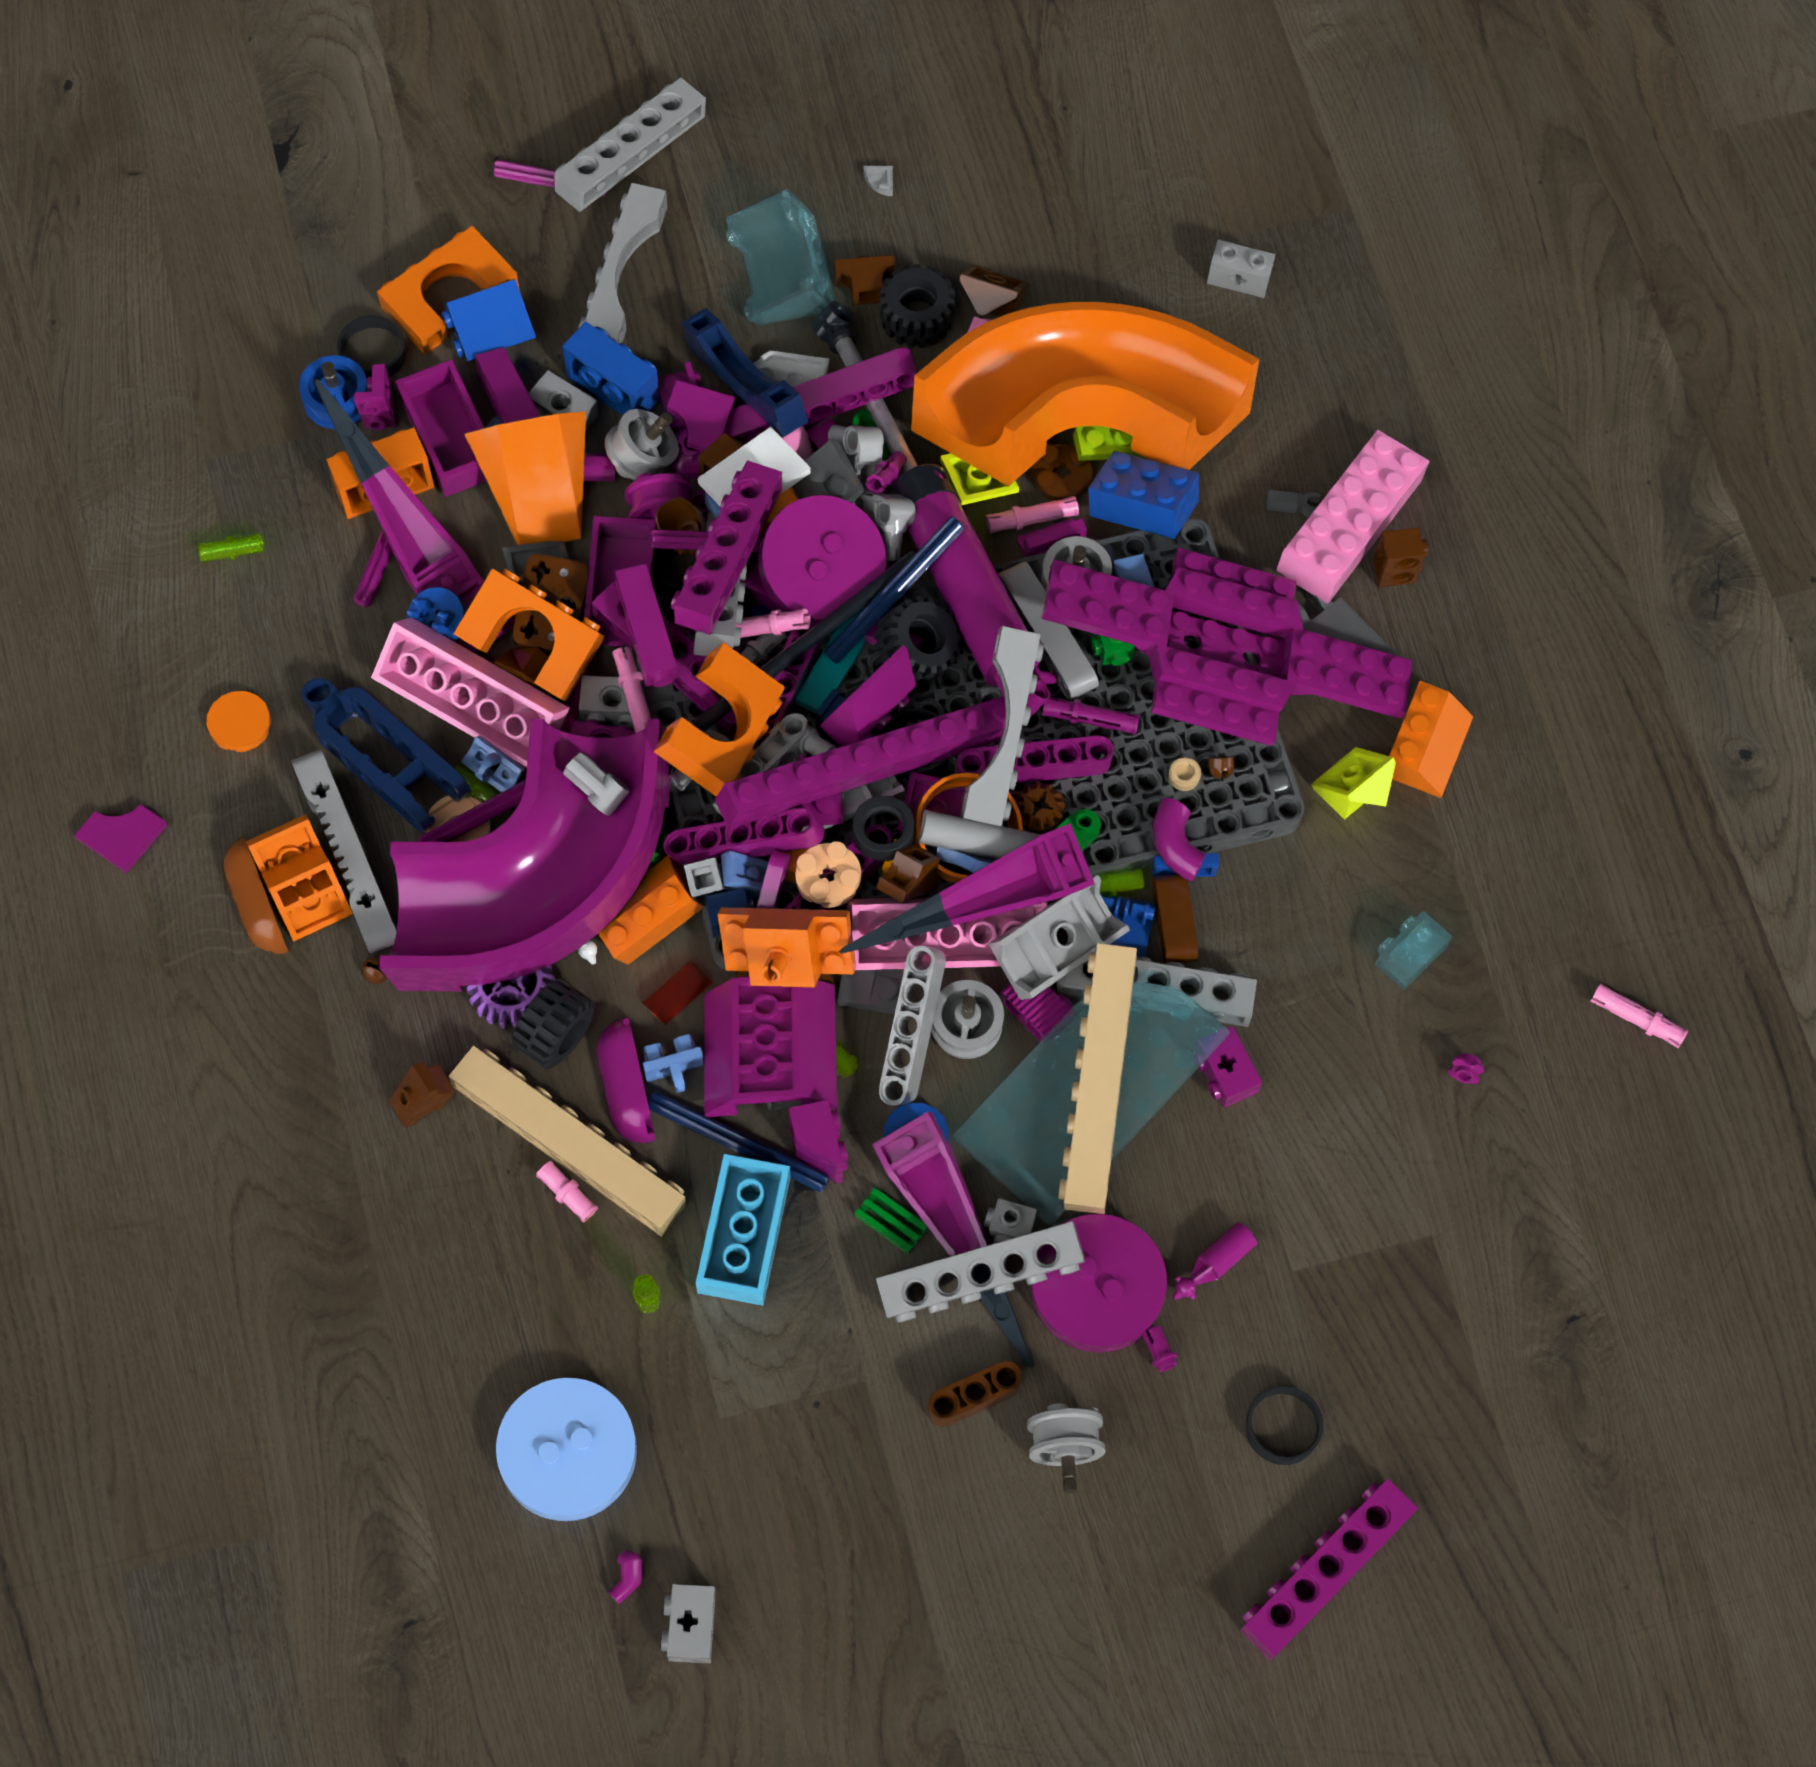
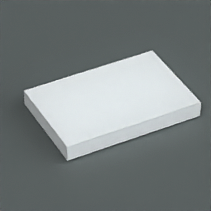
[698,427,810,506]

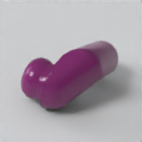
[608,1550,642,1605]

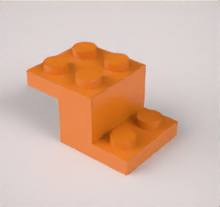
[246,814,353,942]

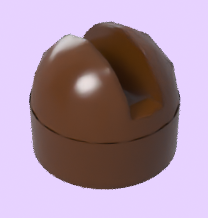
[1208,756,1234,779]
[362,956,387,984]

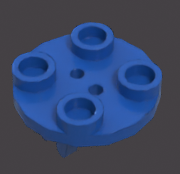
[406,587,468,642]

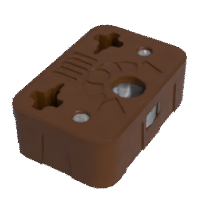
[513,554,588,656]

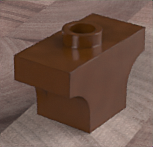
[835,255,895,306]
[877,844,941,903]
[389,1062,455,1127]

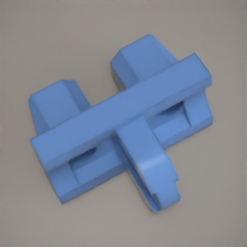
[461,735,525,792]
[643,1034,704,1093]

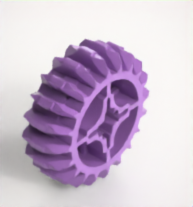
[466,965,555,1029]

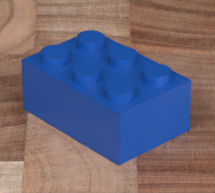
[562,321,660,416]
[1088,451,1199,539]

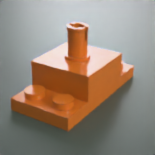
[718,907,856,987]

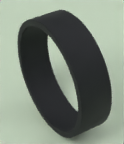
[337,315,406,379]
[882,708,949,779]
[1245,1386,1323,1465]

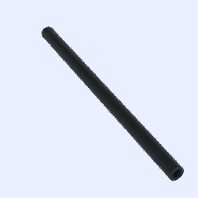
[693,551,916,732]

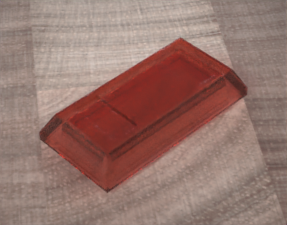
[642,960,713,1025]

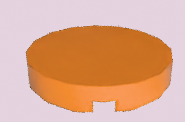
[206,691,271,752]

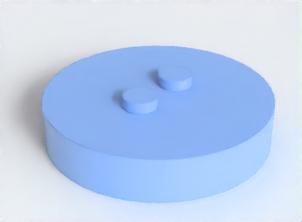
[496,1378,637,1521]

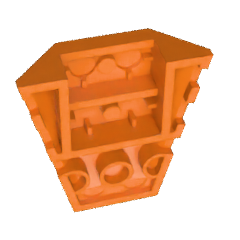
[464,411,586,545]

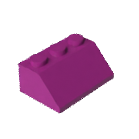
[820,645,916,747]

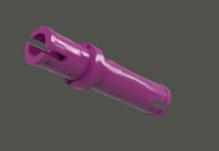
[1042,697,1140,735]

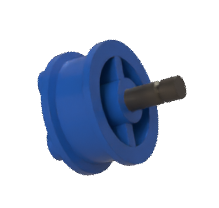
[299,355,368,429]

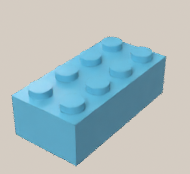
[696,1154,791,1306]

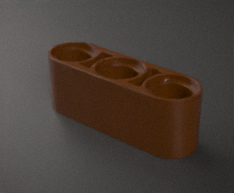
[1152,873,1198,964]
[928,1361,1022,1427]

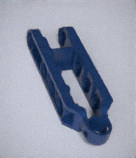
[302,678,471,833]

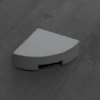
[863,166,893,196]

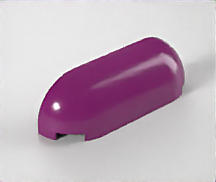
[596,1017,656,1143]

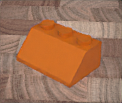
[1389,681,1473,798]
[598,855,705,965]

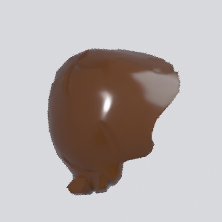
[655,497,706,555]

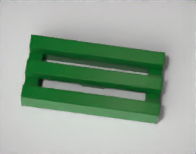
[855,1187,928,1255]

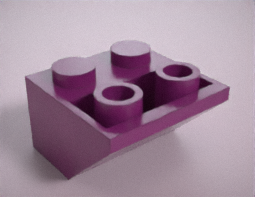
[789,1100,848,1184]

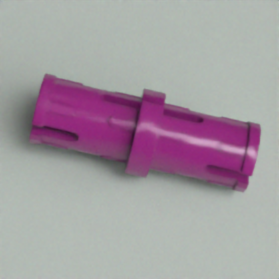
[866,451,907,494]

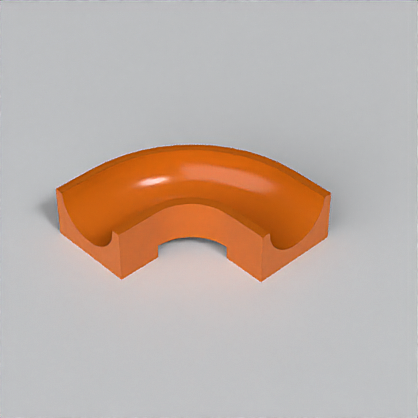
[911,302,1260,487]

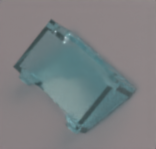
[726,189,836,326]

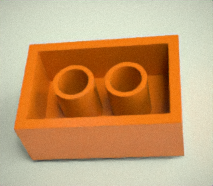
[326,428,435,519]

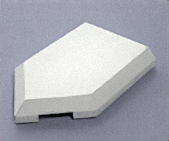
[753,350,829,387]

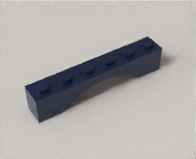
[681,308,808,437]

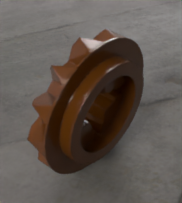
[1015,781,1065,831]

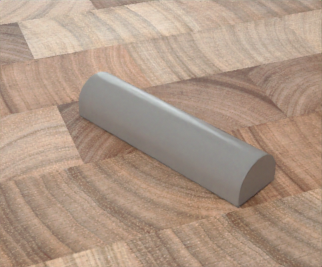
[918,810,1041,860]

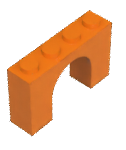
[377,226,519,355]
[454,568,606,701]
[653,642,785,797]

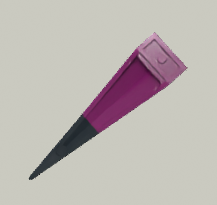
[314,379,479,595]
[839,824,1095,953]
[872,1112,1034,1368]

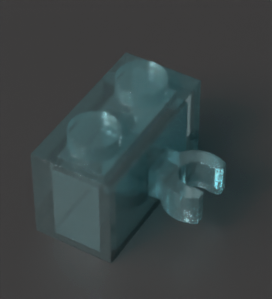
[1375,911,1453,990]

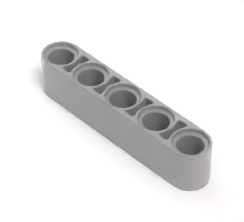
[998,561,1099,700]
[879,946,946,1105]

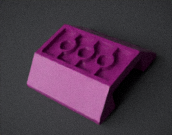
[704,977,838,1117]

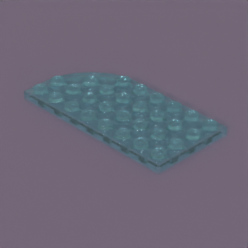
[952,983,1230,1227]

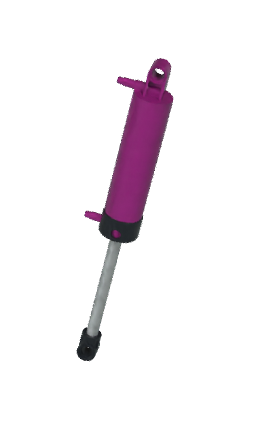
[812,301,1057,717]

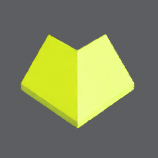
[940,453,1019,505]
[1311,747,1396,820]

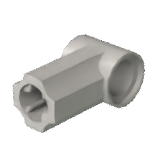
[563,752,631,817]

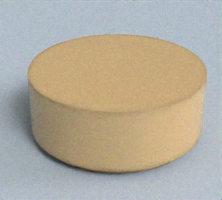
[1168,757,1201,791]

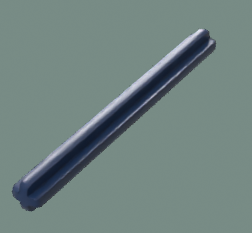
[824,516,964,664]
[648,1092,829,1192]

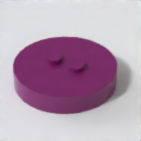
[758,495,886,622]
[1030,1214,1167,1353]

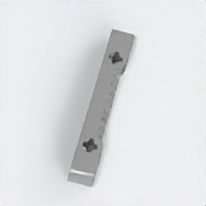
[291,749,397,954]

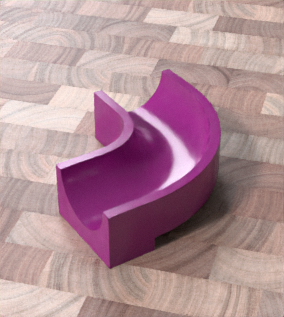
[379,719,671,992]

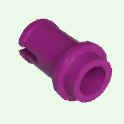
[1142,1326,1178,1372]

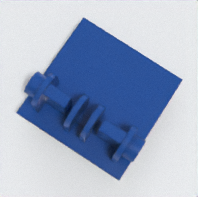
[1099,892,1156,957]

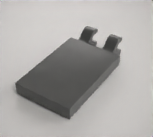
[1298,593,1400,657]

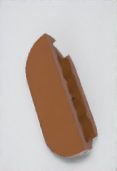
[223,836,289,954]

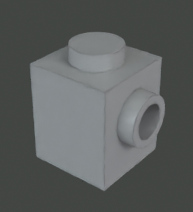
[984,1198,1037,1244]

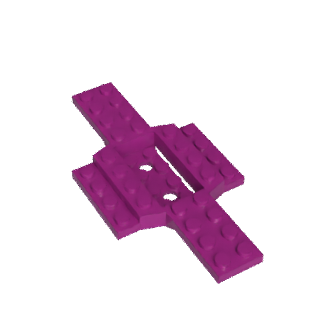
[1041,548,1412,746]

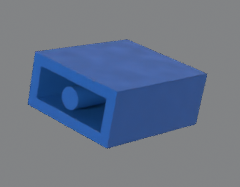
[442,279,536,362]

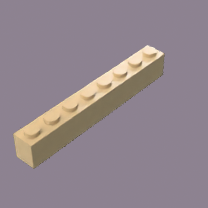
[1058,943,1137,1214]
[448,1046,687,1237]

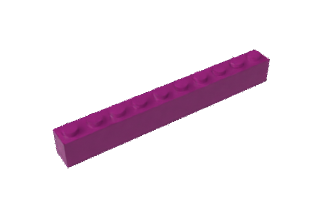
[715,696,1006,828]

